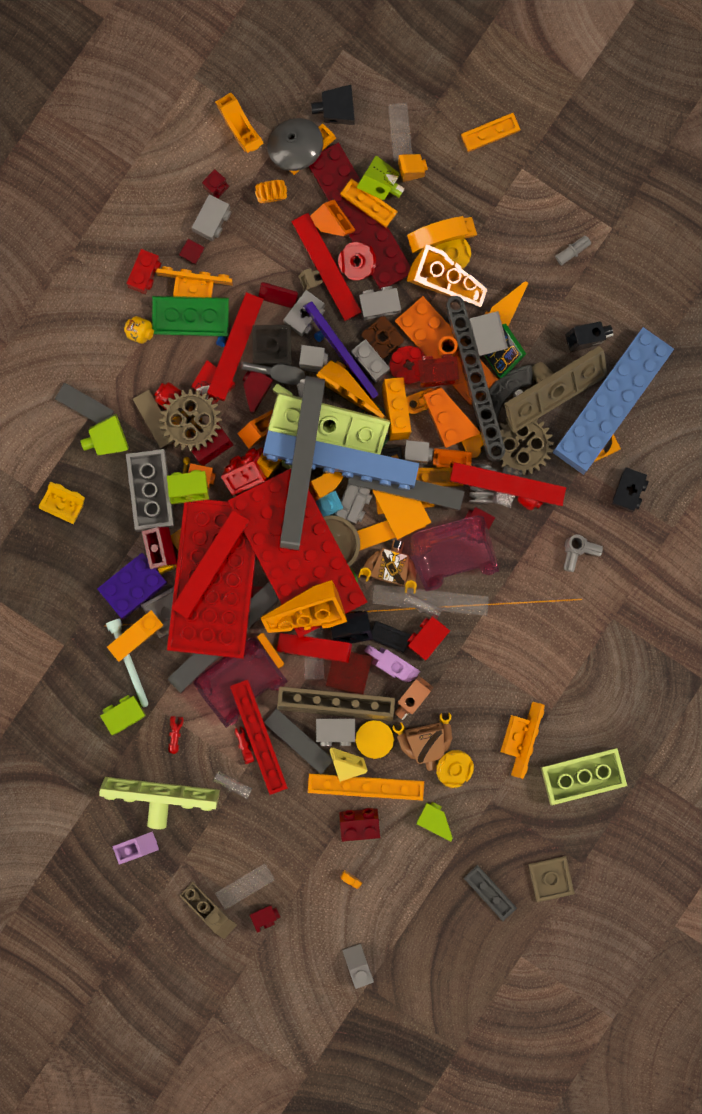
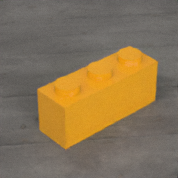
[381,377,412,441]

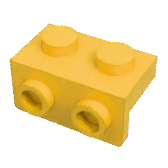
[39,482,85,524]

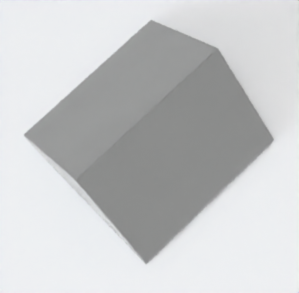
[469,311,508,357]

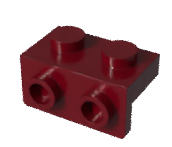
[339,808,380,842]

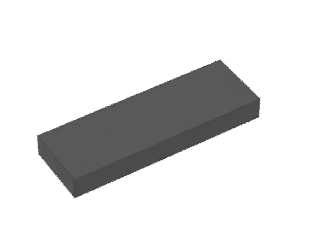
[55,383,114,423]
[464,865,517,921]

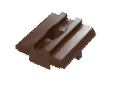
[361,316,405,359]

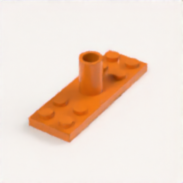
[395,296,499,406]

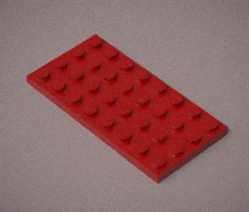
[228,468,367,638]
[167,500,256,659]

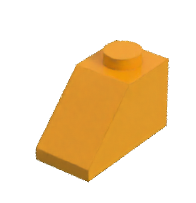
[398,154,428,182]

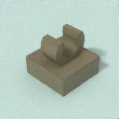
[299,268,323,292]

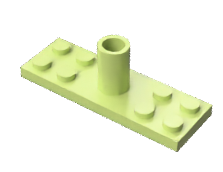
[268,392,390,455]
[99,777,220,829]

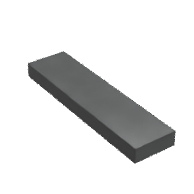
[264,708,333,774]

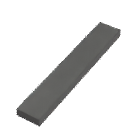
[348,475,464,511]

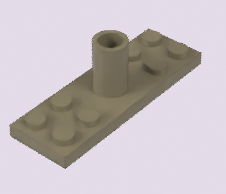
[505,346,608,433]

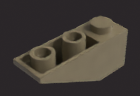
[180,882,237,939]

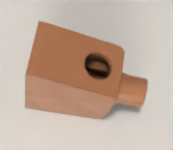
[394,676,434,720]

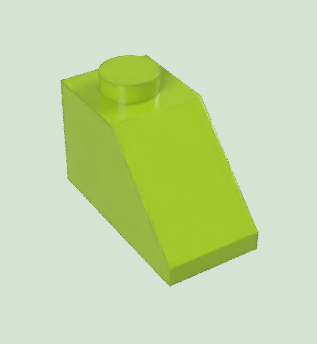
[416,802,453,842]

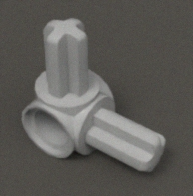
[563,534,603,572]

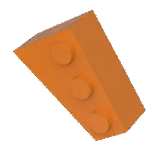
[421,386,481,448]

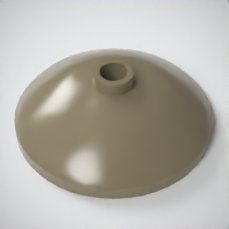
[323,515,360,567]

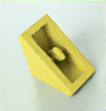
[330,747,368,781]

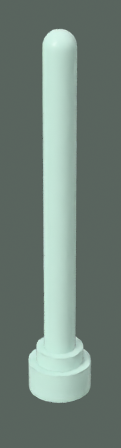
[106,618,148,707]

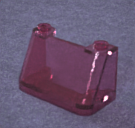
[411,515,499,591]
[194,638,288,728]

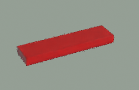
[276,633,352,663]

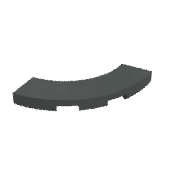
[478,365,533,428]

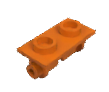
[433,448,472,468]

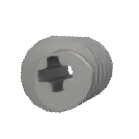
[469,464,497,505]

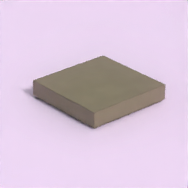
[528,856,575,902]

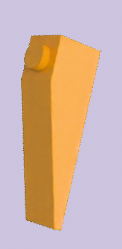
[407,244,487,307]
[316,360,386,419]
[261,580,347,633]

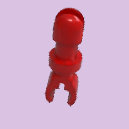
[168,716,183,754]
[235,726,254,764]

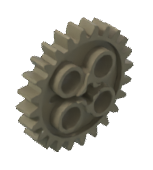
[159,389,222,452]
[492,418,554,476]

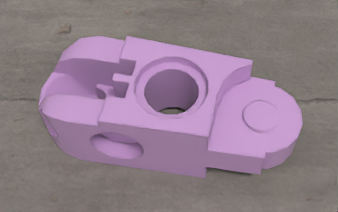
[364,645,420,682]

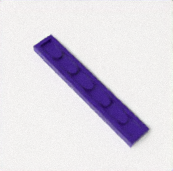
[303,302,378,399]

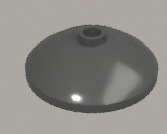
[267,118,323,171]

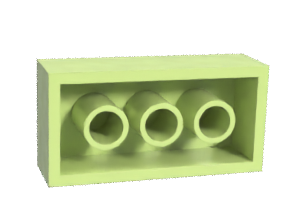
[540,748,627,805]

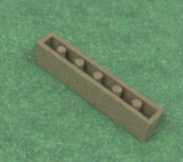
[277,687,395,721]

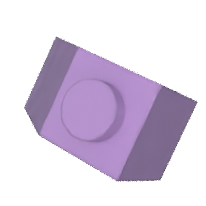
[112,831,159,864]

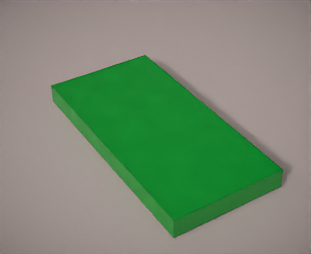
[152,296,229,336]

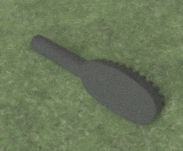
[240,361,305,385]

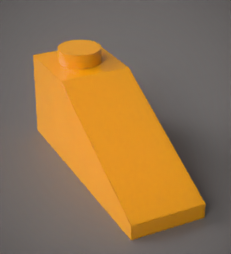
[484,281,528,326]
[107,610,164,662]

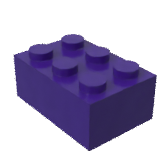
[97,553,168,620]

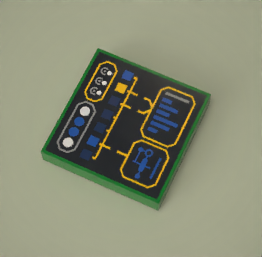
[485,324,526,378]

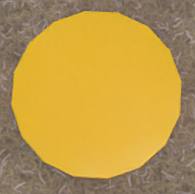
[435,239,471,269]
[355,720,394,759]
[436,750,474,788]

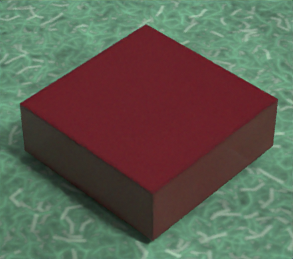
[179,239,205,265]

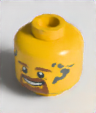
[124,316,154,344]

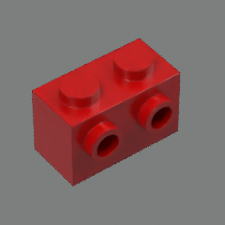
[126,249,162,295]
[408,616,450,661]

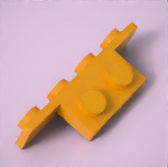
[156,266,233,297]
[500,702,545,779]

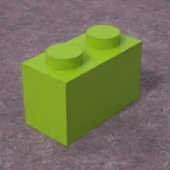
[167,470,209,504]
[100,695,146,736]

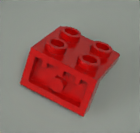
[221,447,266,496]

